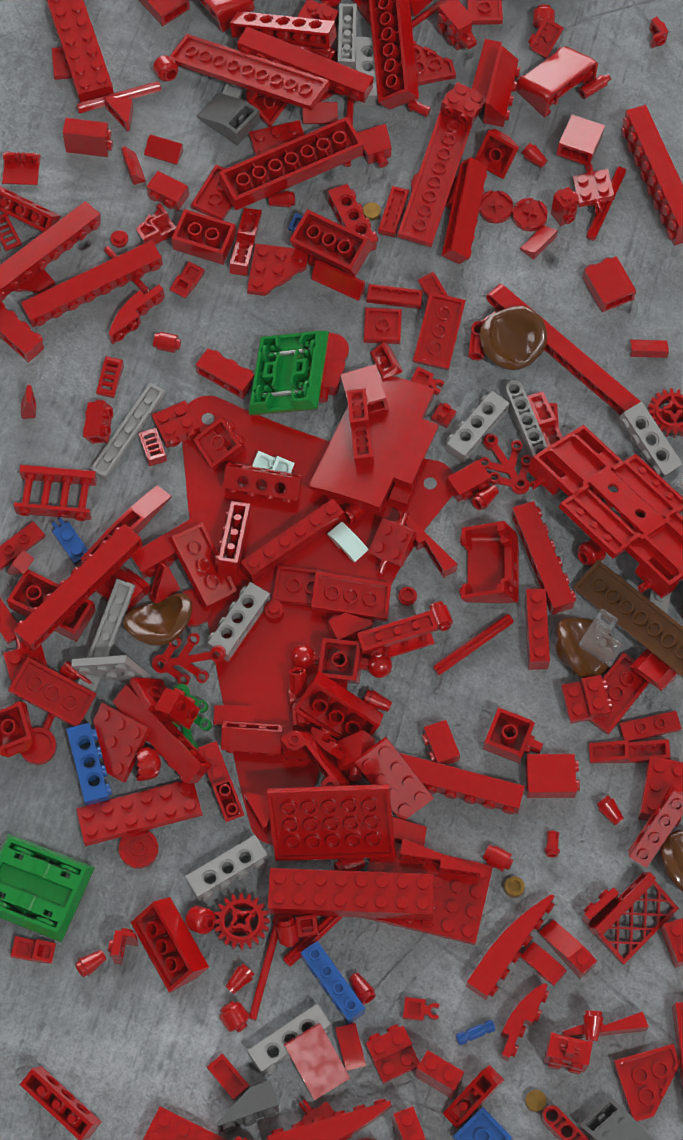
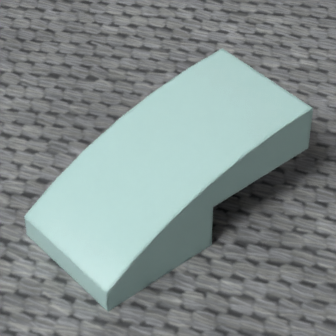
[252,451,295,473]
[327,522,369,562]

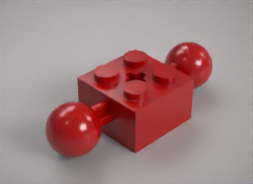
[292,0,342,52]
[291,638,392,684]

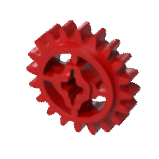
[647,388,683,438]
[214,893,270,951]

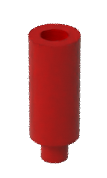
[578,74,611,99]

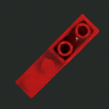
[109,284,165,345]
[198,741,244,822]
[500,983,549,1061]

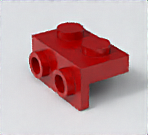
[528,15,564,59]
[582,887,619,927]
[108,928,139,965]

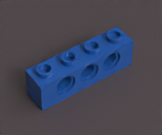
[67,723,112,806]
[301,941,365,1024]

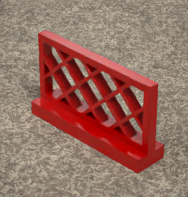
[588,872,679,965]

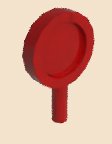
[20,714,57,765]

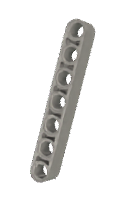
[505,381,562,500]

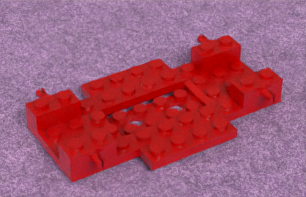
[527,425,683,598]

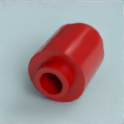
[153,332,181,353]
[429,601,453,632]
[482,845,514,872]
[276,915,300,947]

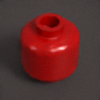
[533,4,555,29]
[153,55,179,82]
[577,539,606,566]
[185,906,216,934]
[219,1000,250,1033]

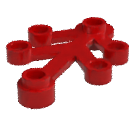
[480,434,532,495]
[152,633,226,685]

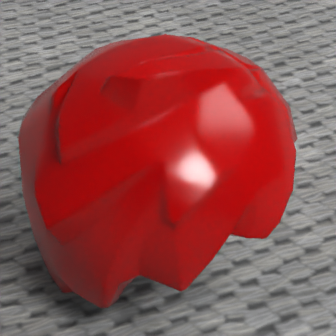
[136,747,161,781]

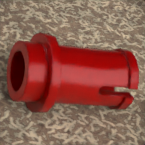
[407,99,431,117]
[544,830,560,858]

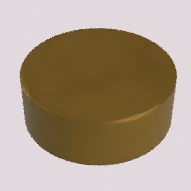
[363,202,381,221]
[504,876,525,898]
[525,1090,547,1112]

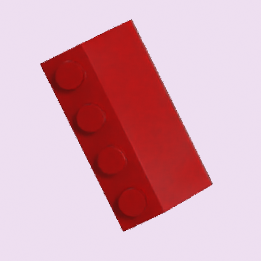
[483,45,521,127]
[293,671,384,740]
[130,897,209,993]

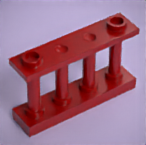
[14,465,97,521]
[357,610,438,659]

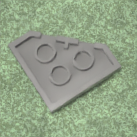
[71,655,151,683]

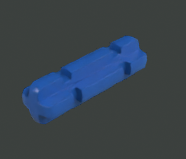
[456,1020,496,1045]

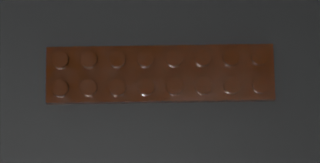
[572,560,683,678]

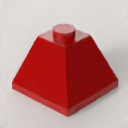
[246,89,288,127]
[475,129,519,179]

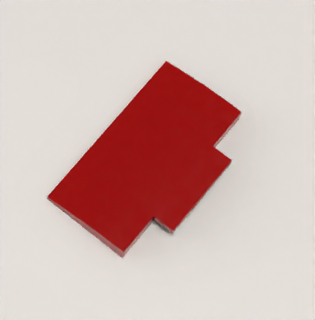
[309,372,439,515]

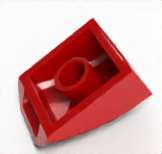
[96,565,151,617]
[630,649,678,691]
[0,701,33,757]

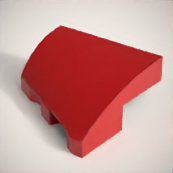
[136,203,176,245]

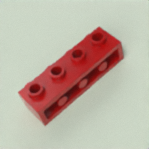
[215,501,250,577]

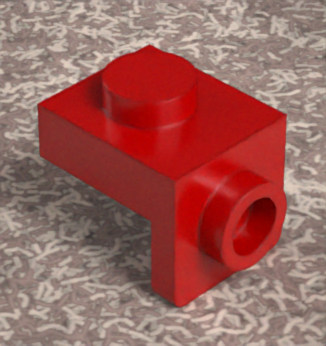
[649,17,669,48]

